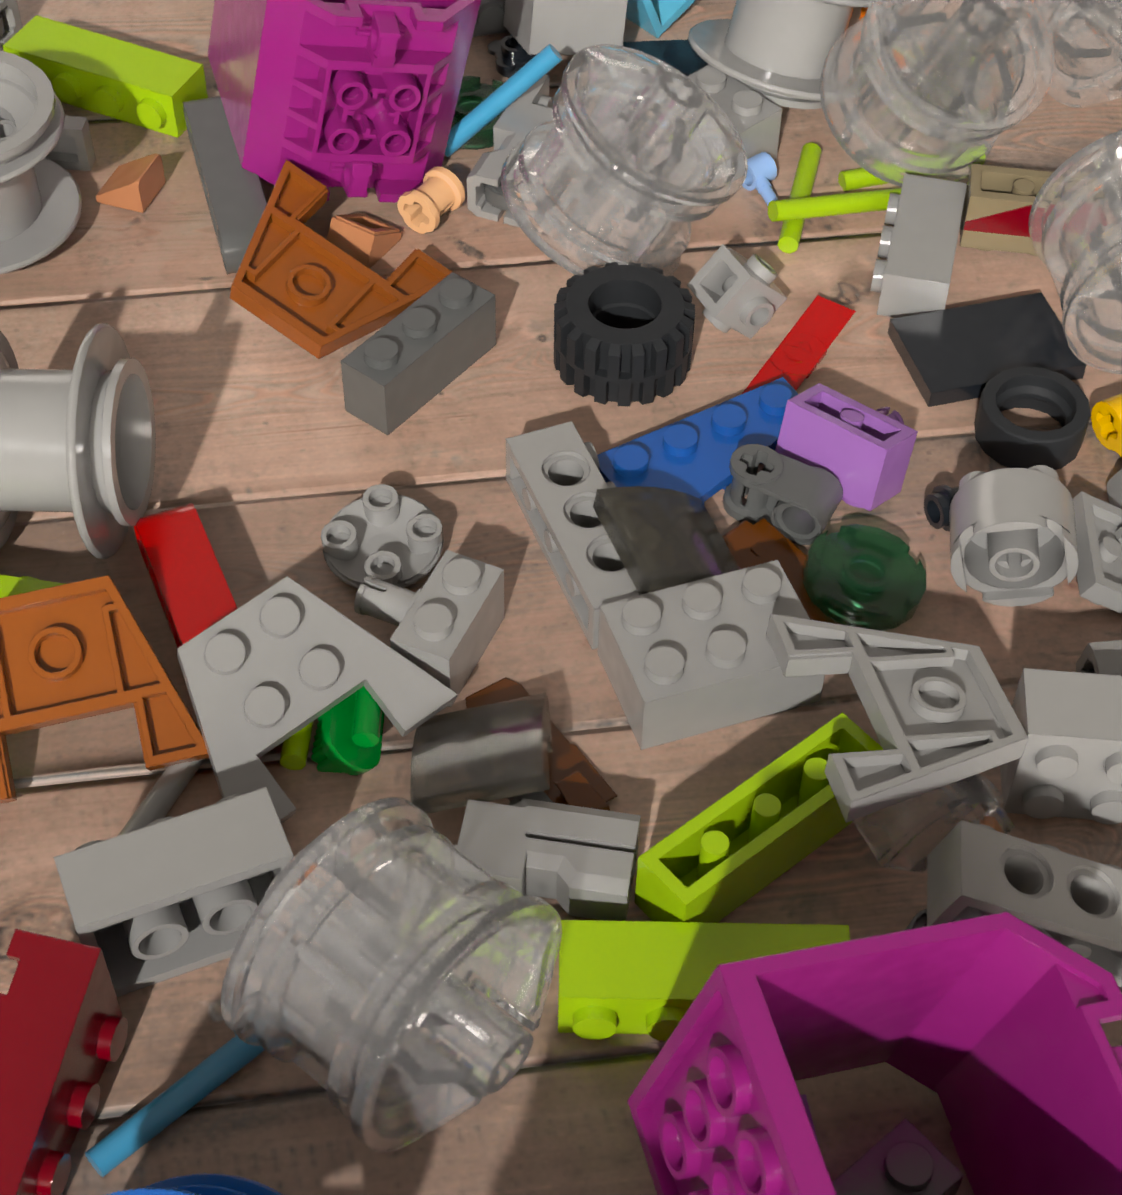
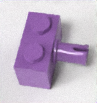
[775,383,918,511]

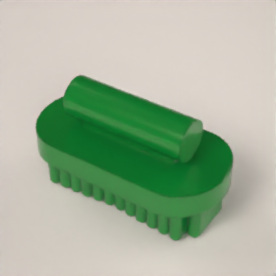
[311,686,385,776]

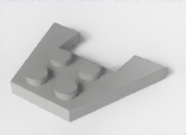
[177,576,458,824]
[766,614,1028,823]

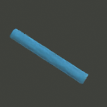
[445,44,563,157]
[85,1011,285,1177]

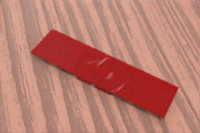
[742,295,856,394]

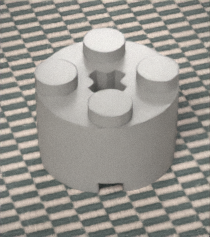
[949,465,1079,607]

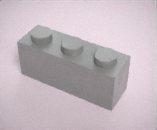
[870,174,967,318]

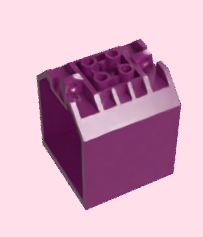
[208,0,481,203]
[627,912,1122,1195]

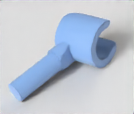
[741,152,779,206]

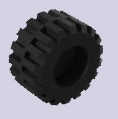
[554,262,695,406]

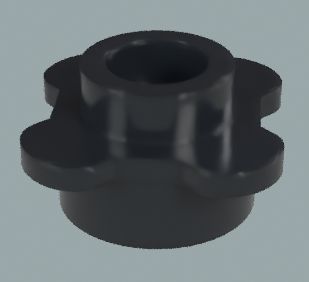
[488,35,536,78]

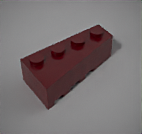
[0,929,128,1195]

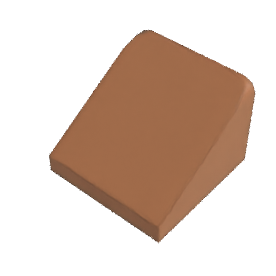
[96,153,166,213]
[326,213,403,268]

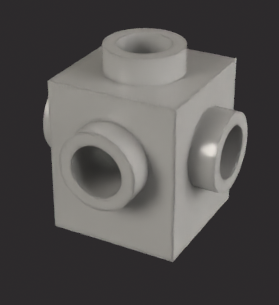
[687,244,787,339]

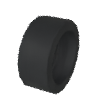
[974,366,1091,470]

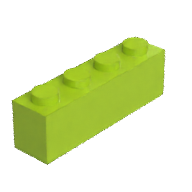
[3,15,208,138]
[634,712,883,923]
[558,920,850,1041]

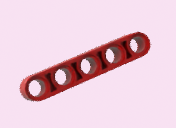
[133,503,238,648]

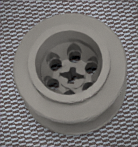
[688,0,894,109]
[0,51,83,275]
[0,323,156,559]

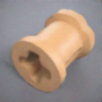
[397,167,465,234]

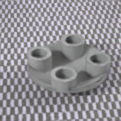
[321,484,444,588]

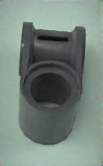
[722,444,843,545]

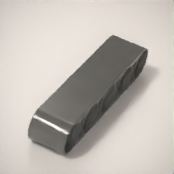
[183,96,267,274]

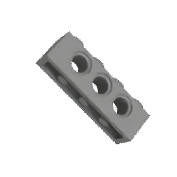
[506,421,669,650]
[927,820,1122,987]

